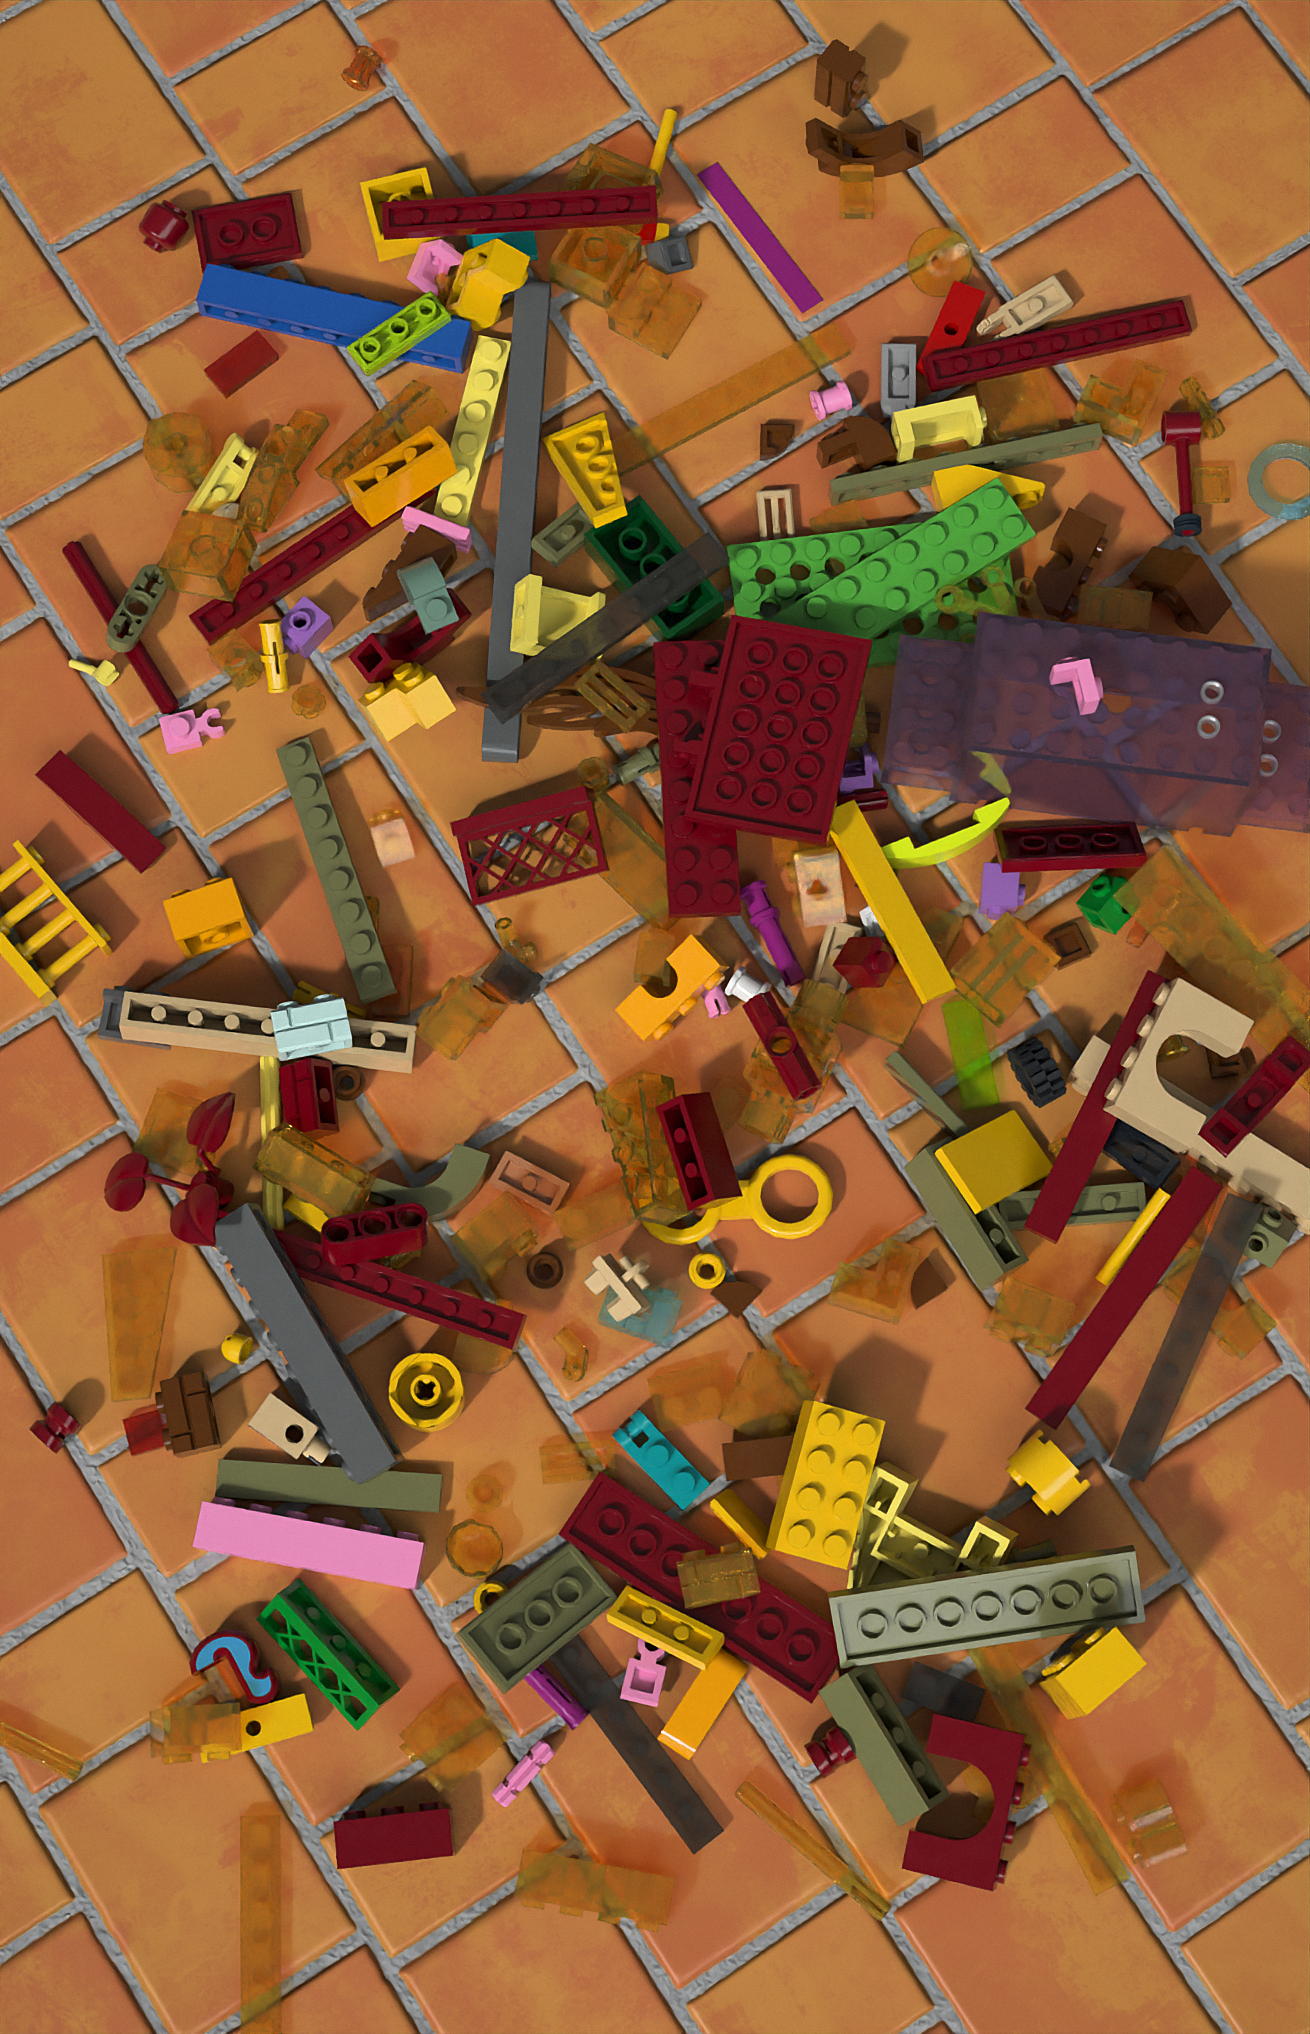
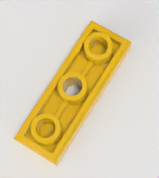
[193,1693,315,1763]

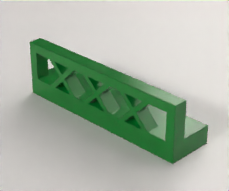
[256,1578,401,1731]

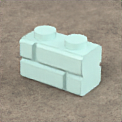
[270,994,352,1061]

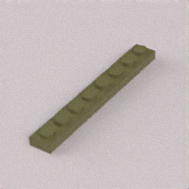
[828,422,1103,507]
[276,737,398,1005]

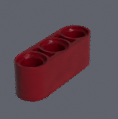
[321,1203,428,1265]

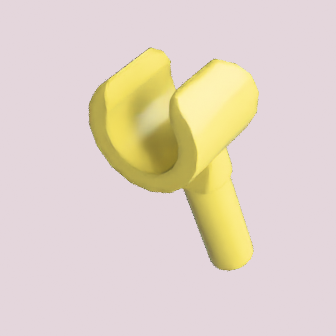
[69,659,119,686]

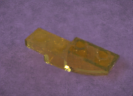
[236,409,330,533]

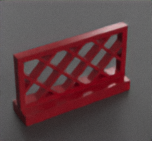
[450,786,610,907]

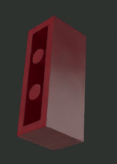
[656,1092,743,1211]
[333,1801,456,1869]

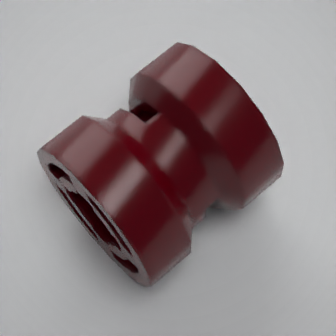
[29,1401,82,1454]
[804,1725,856,1778]

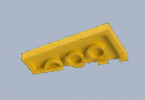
[542,412,627,529]

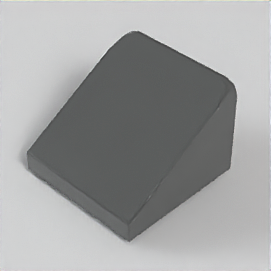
[645,235,693,278]

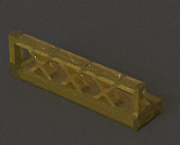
[315,380,450,504]

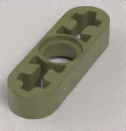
[106,564,169,653]

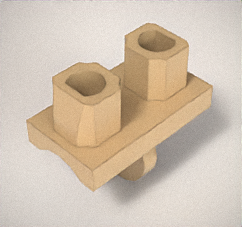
[584,1254,652,1322]

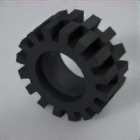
[1007,1037,1067,1108]

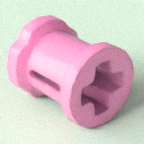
[809,380,852,421]

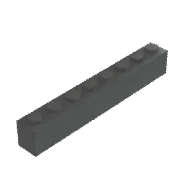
[215,1203,405,1485]

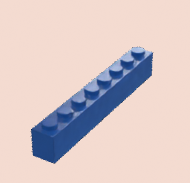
[196,263,473,374]

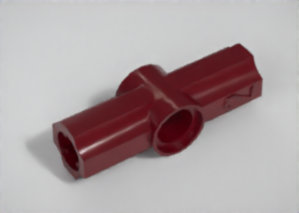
[742,991,823,1102]

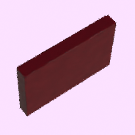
[192,193,303,275]

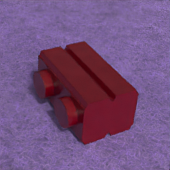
[279,1058,340,1142]

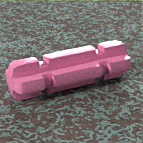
[492,1740,555,1807]

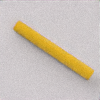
[1095,1188,1171,1286]

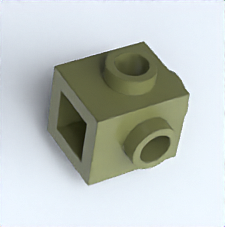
[1233,1202,1297,1269]

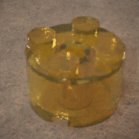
[143,412,218,493]

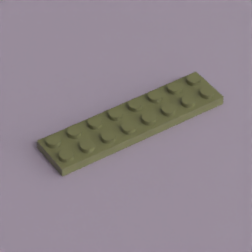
[828,1545,1146,1668]

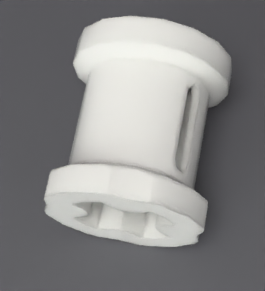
[724,966,772,1002]

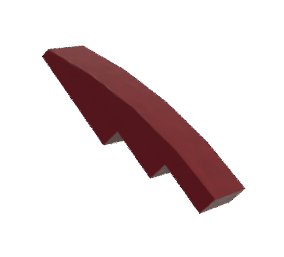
[35,750,166,874]

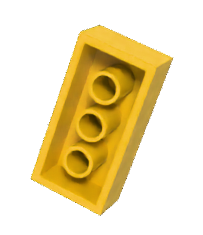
[765,1400,886,1570]
[1038,1626,1147,1720]

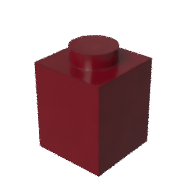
[832,937,898,988]

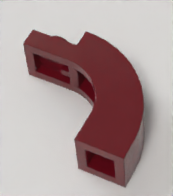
[348,588,472,683]

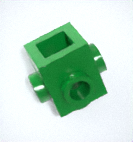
[1075,872,1142,935]

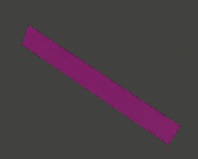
[697,162,823,313]

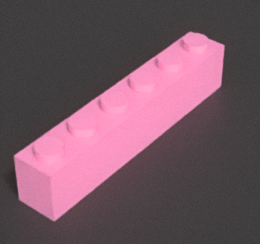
[193,1497,427,1591]

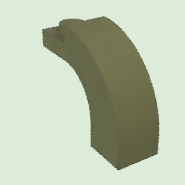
[362,1143,492,1223]

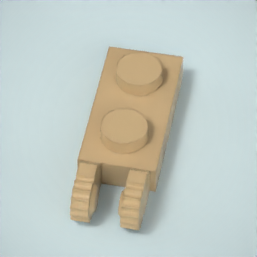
[976,275,1074,342]

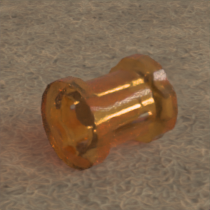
[341,45,383,91]

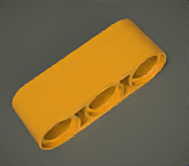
[657,1648,749,1761]

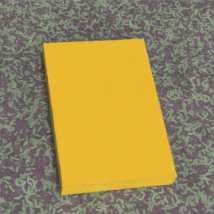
[934,1109,1053,1215]

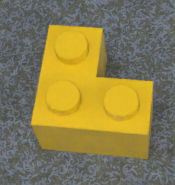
[445,238,531,331]
[357,662,456,742]

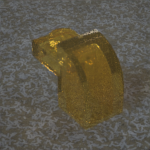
[452,1298,520,1375]

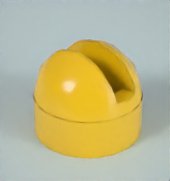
[221,1333,253,1365]

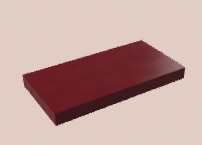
[993,822,1147,873]

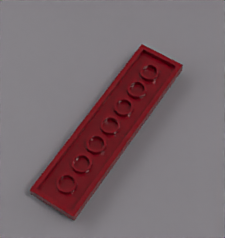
[653,640,741,919]
[558,1471,839,1704]

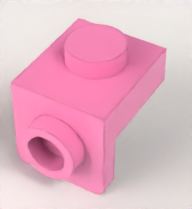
[406,239,463,296]
[1049,657,1103,715]

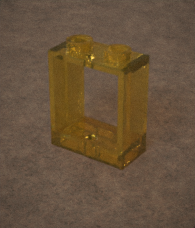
[557,143,664,244]

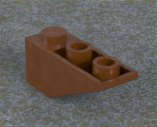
[362,524,458,622]

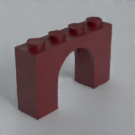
[901,1713,1032,1892]

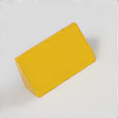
[710,1488,773,1561]

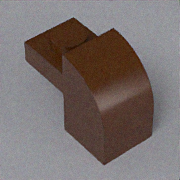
[816,416,898,473]

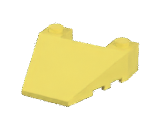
[847,1461,1019,1589]

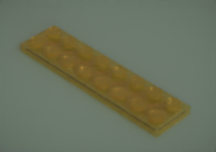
[1112,844,1310,1094]

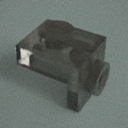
[480,949,544,1005]

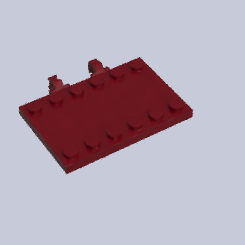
[672,615,872,847]

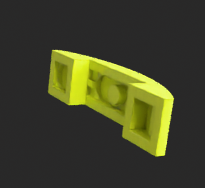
[881,797,1010,869]

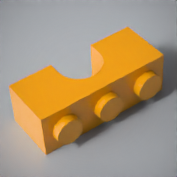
[615,934,729,1041]

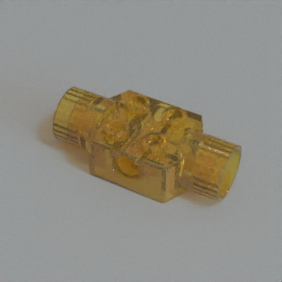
[736,979,850,1145]

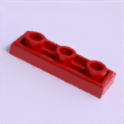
[916,280,986,376]

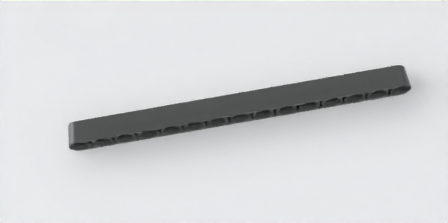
[482,280,551,763]

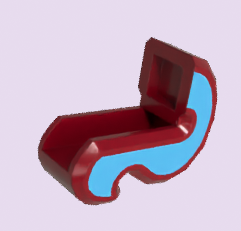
[189,1629,282,1705]

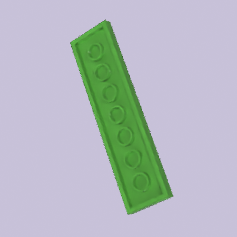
[766,477,1036,640]

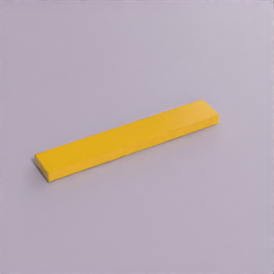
[830,800,956,1004]

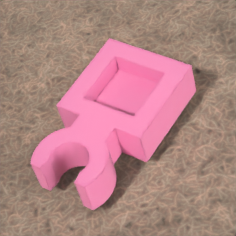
[159,708,225,755]
[620,1638,666,1707]

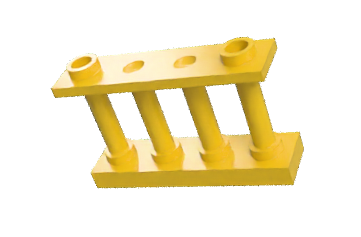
[0,840,113,1007]

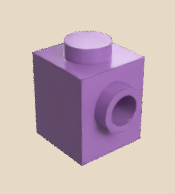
[281,596,334,659]
[978,862,1025,920]

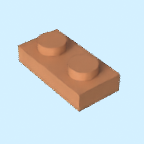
[489,1150,571,1218]

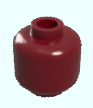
[139,200,189,254]

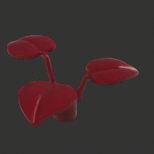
[104,1092,235,1246]

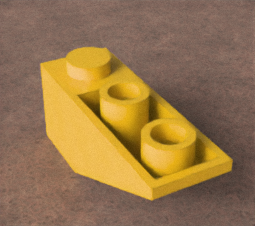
[931,464,1045,514]

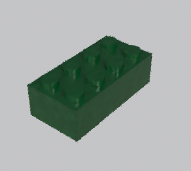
[584,495,724,642]

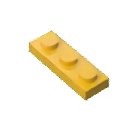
[607,1585,725,1671]

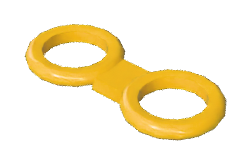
[636,1154,834,1245]

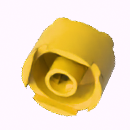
[388,1353,466,1433]
[1005,1429,1091,1516]

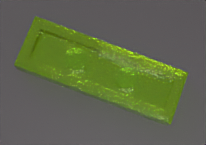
[941,998,1000,1111]

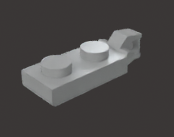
[881,343,916,432]

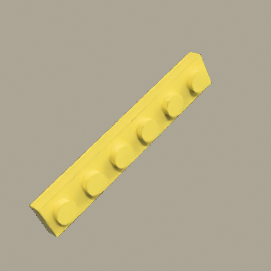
[433,335,511,528]

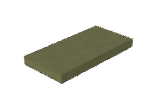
[455,1543,618,1695]

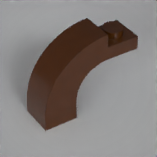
[805,118,924,179]

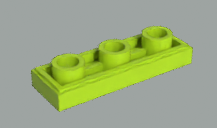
[347,290,452,377]

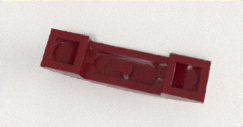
[1198,1035,1310,1158]

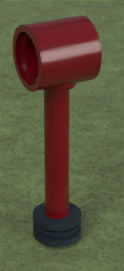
[1161,410,1202,537]

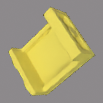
[890,395,987,466]
[510,574,608,666]

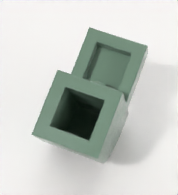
[396,556,459,635]

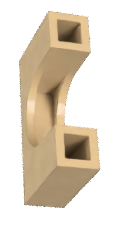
[1103,978,1254,1153]

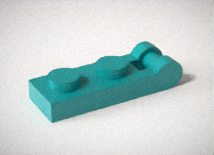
[611,1409,710,1512]

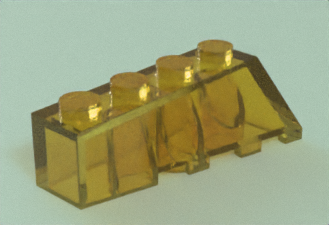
[593,1070,690,1226]

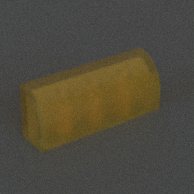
[563,791,682,936]

